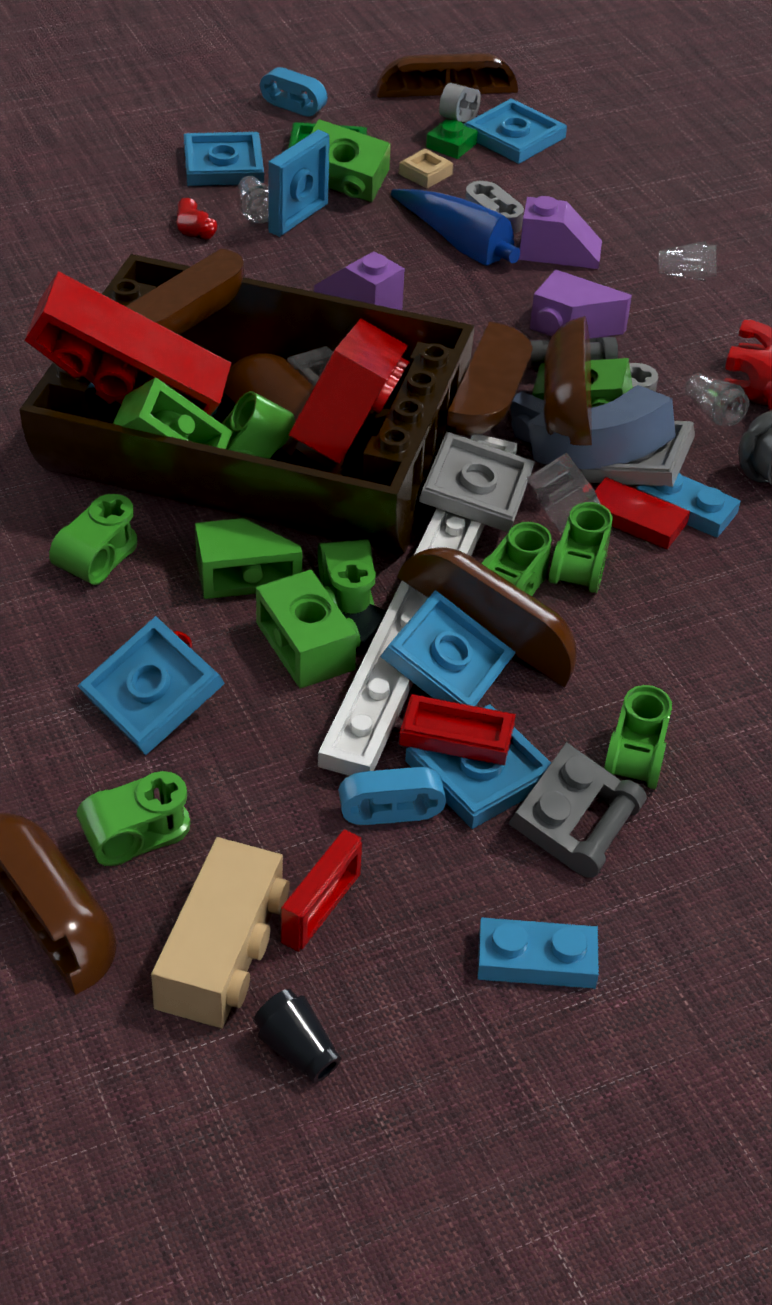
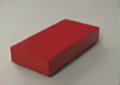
[585,477,690,549]
[399,694,516,766]
[281,829,362,952]

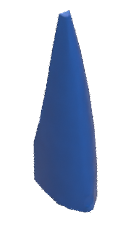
[391,189,521,266]

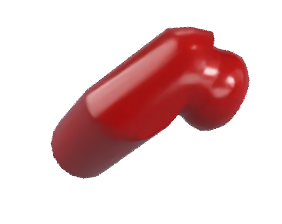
[176,198,218,240]

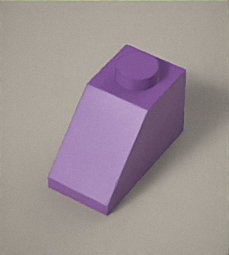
[519,196,602,269]
[314,251,405,310]
[530,269,632,338]

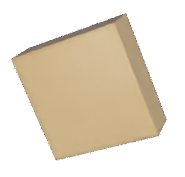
[399,149,453,189]

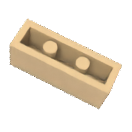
[151,837,290,1029]

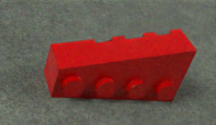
[24,271,231,415]
[289,318,409,464]

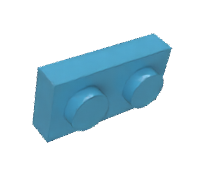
[637,473,741,538]
[477,917,599,989]

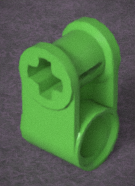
[222,391,295,459]
[49,494,137,585]
[549,502,613,594]
[482,522,552,596]
[318,539,376,613]
[604,685,672,790]
[76,771,191,866]

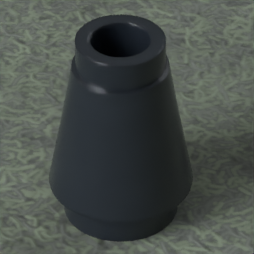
[253,989,342,1083]

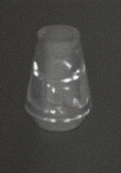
[238,176,269,223]
[658,240,717,282]
[685,373,749,426]

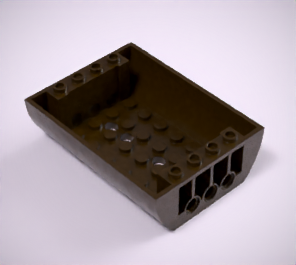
[19,254,475,553]

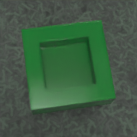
[426,119,478,159]

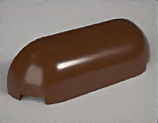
[376,53,518,98]
[125,249,244,335]
[544,316,592,446]
[447,321,532,436]
[224,353,346,474]
[397,547,577,688]
[0,813,117,995]

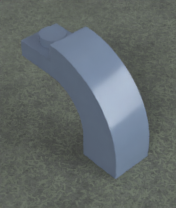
[510,385,676,469]

